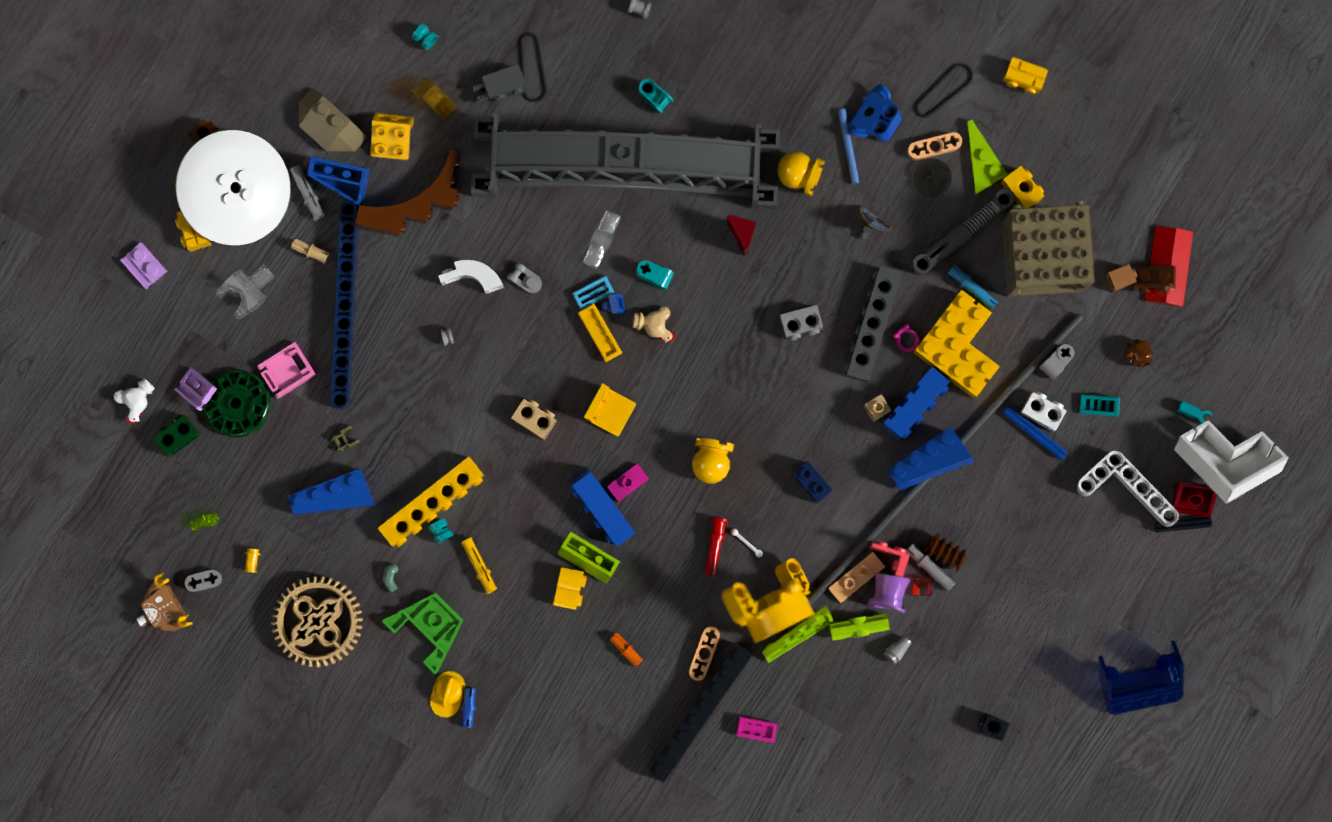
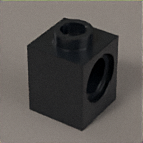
[978,713,1010,741]

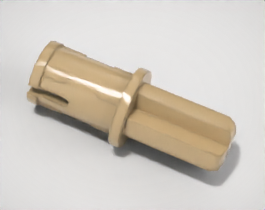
[291,239,330,264]

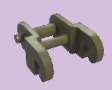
[331,426,360,452]

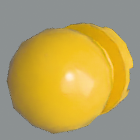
[777,151,825,196]
[692,438,734,484]

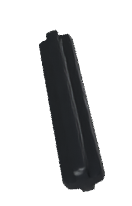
[1154,517,1212,533]

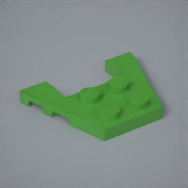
[382,593,464,674]

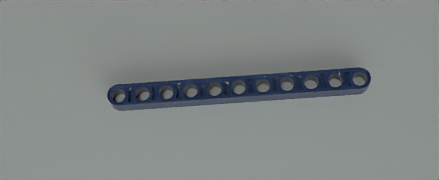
[331,201,359,410]

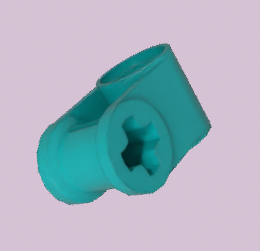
[639,79,674,114]
[636,260,674,290]

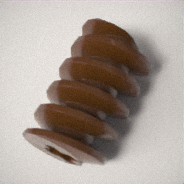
[923,533,967,573]

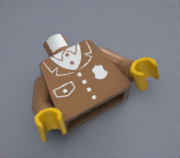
[136,572,192,631]

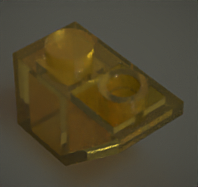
[412,77,457,120]

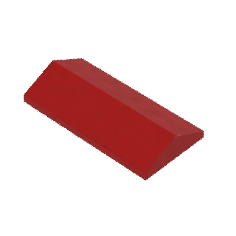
[1145,226,1193,307]

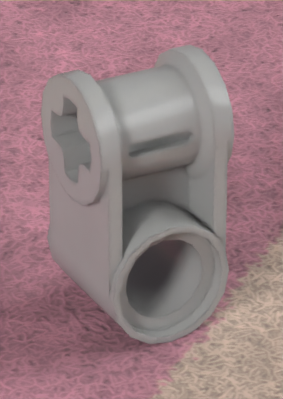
[1039,344,1074,380]

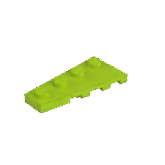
[762,606,834,663]

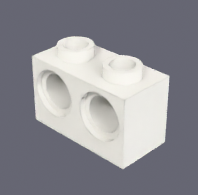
[1020,392,1067,432]

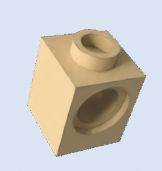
[863,394,892,423]

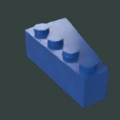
[881,367,950,441]
[887,426,974,491]
[287,469,376,515]

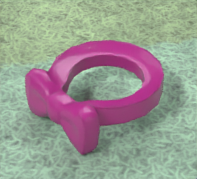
[892,324,919,352]

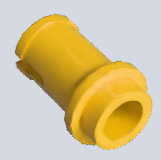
[244,548,260,572]

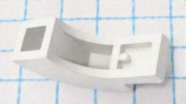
[439,260,504,294]

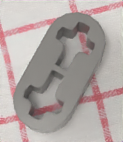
[185,570,222,592]

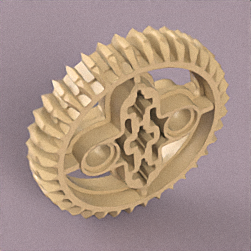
[271,576,363,667]

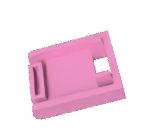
[257,342,317,399]

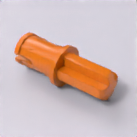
[610,633,644,668]

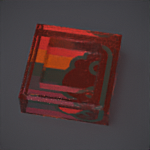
[911,576,932,597]

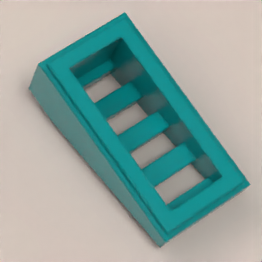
[1079,394,1121,417]

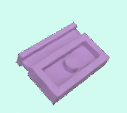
[121,242,167,289]
[174,367,217,411]

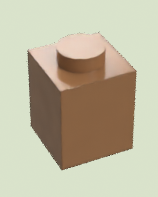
[1105,264,1138,293]

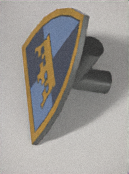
[859,206,893,239]

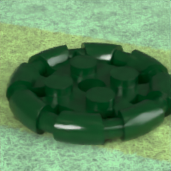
[202,369,271,438]

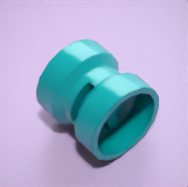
[412,24,438,50]
[428,518,454,544]

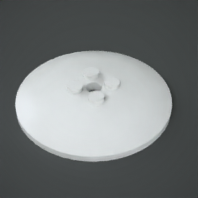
[175,130,290,245]

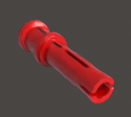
[704,517,729,576]

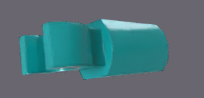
[1177,400,1212,424]

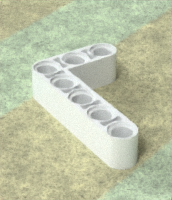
[1077,451,1178,527]

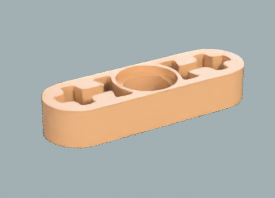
[908,132,962,161]
[689,627,720,681]

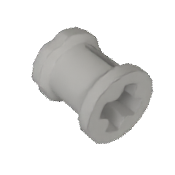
[628,0,652,19]

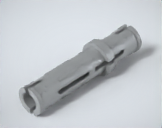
[290,165,325,221]
[906,543,956,592]

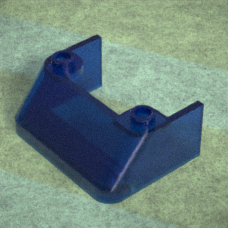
[1098,640,1184,715]

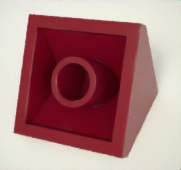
[726,215,756,256]
[1172,481,1217,517]

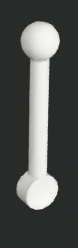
[731,528,763,557]

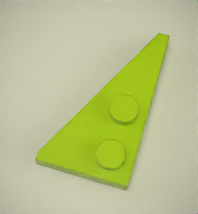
[967,119,1008,195]

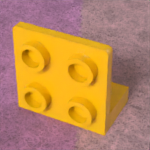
[371,113,414,160]
[584,383,636,437]

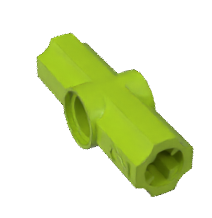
[829,614,890,641]

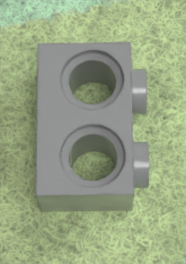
[779,305,823,341]

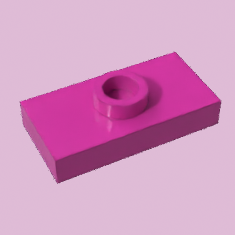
[607,464,649,502]
[736,716,778,743]

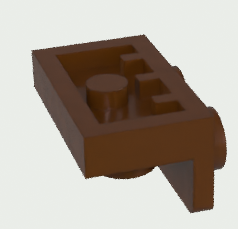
[1133,266,1176,293]

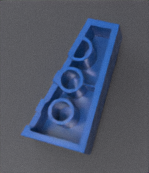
[568,467,636,547]

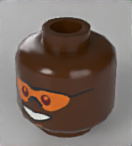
[1126,339,1154,369]

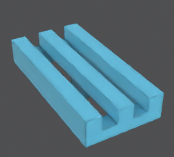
[572,276,615,310]

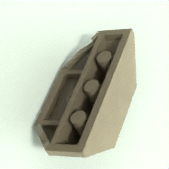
[299,88,368,152]

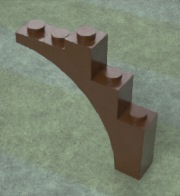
[354,149,460,237]

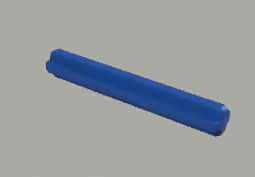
[1003,406,1067,460]

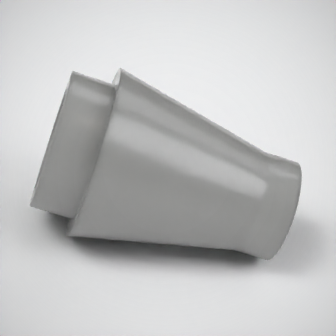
[883,636,912,664]

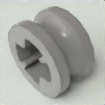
[440,327,454,346]

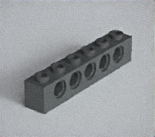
[844,265,902,383]

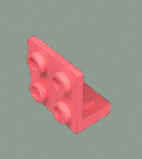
[869,541,910,577]

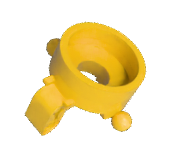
[722,558,815,643]

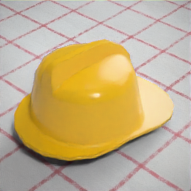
[430,671,465,717]

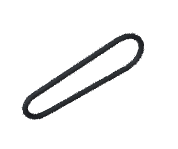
[520,33,547,102]
[915,64,973,118]

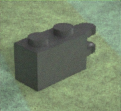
[471,64,527,103]

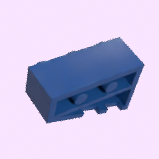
[307,156,371,206]

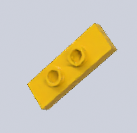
[578,304,622,362]

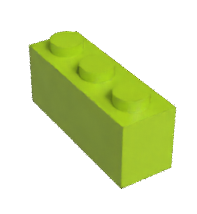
[557,532,620,584]

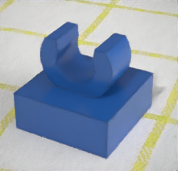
[602,293,626,315]

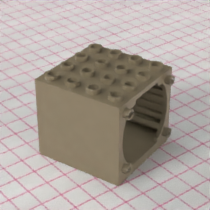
[1002,201,1095,297]

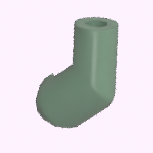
[382,564,398,593]

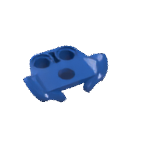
[848,84,902,142]

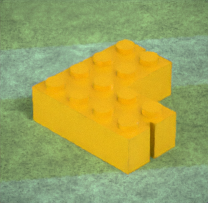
[913,290,1000,399]

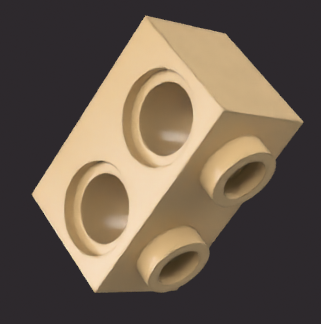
[511,399,557,440]

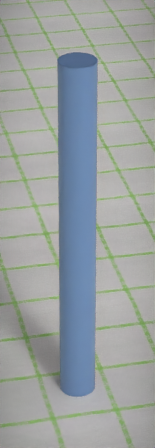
[838,109,859,184]

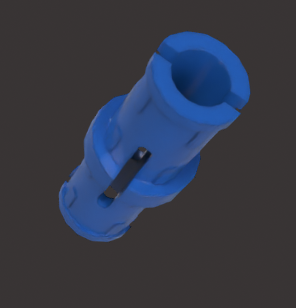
[461,688,476,728]

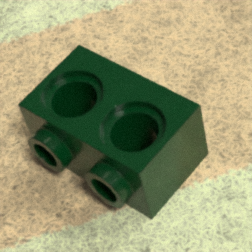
[154,415,202,458]

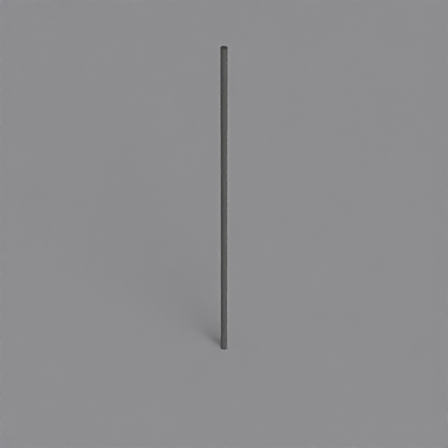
[807,313,1083,605]

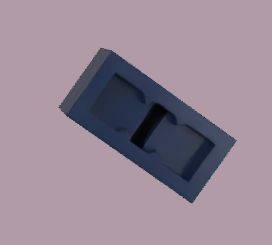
[792,461,832,503]

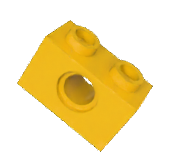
[1001,166,1044,209]

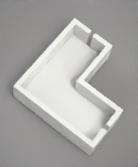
[1174,420,1288,504]

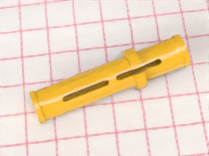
[461,537,498,594]

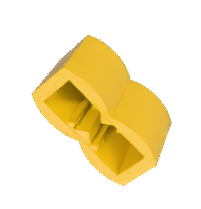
[553,567,587,610]

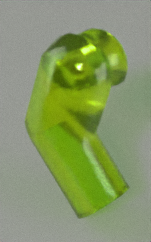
[190,513,219,531]

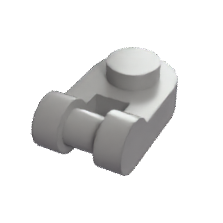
[507,262,542,294]

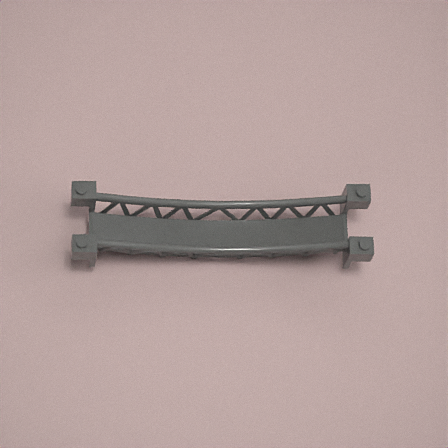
[471,113,780,209]

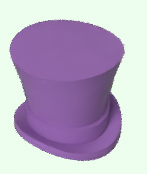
[868,573,910,612]

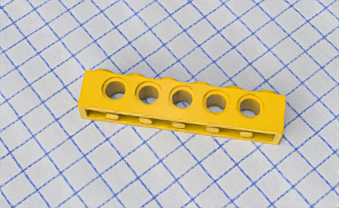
[378,457,485,547]

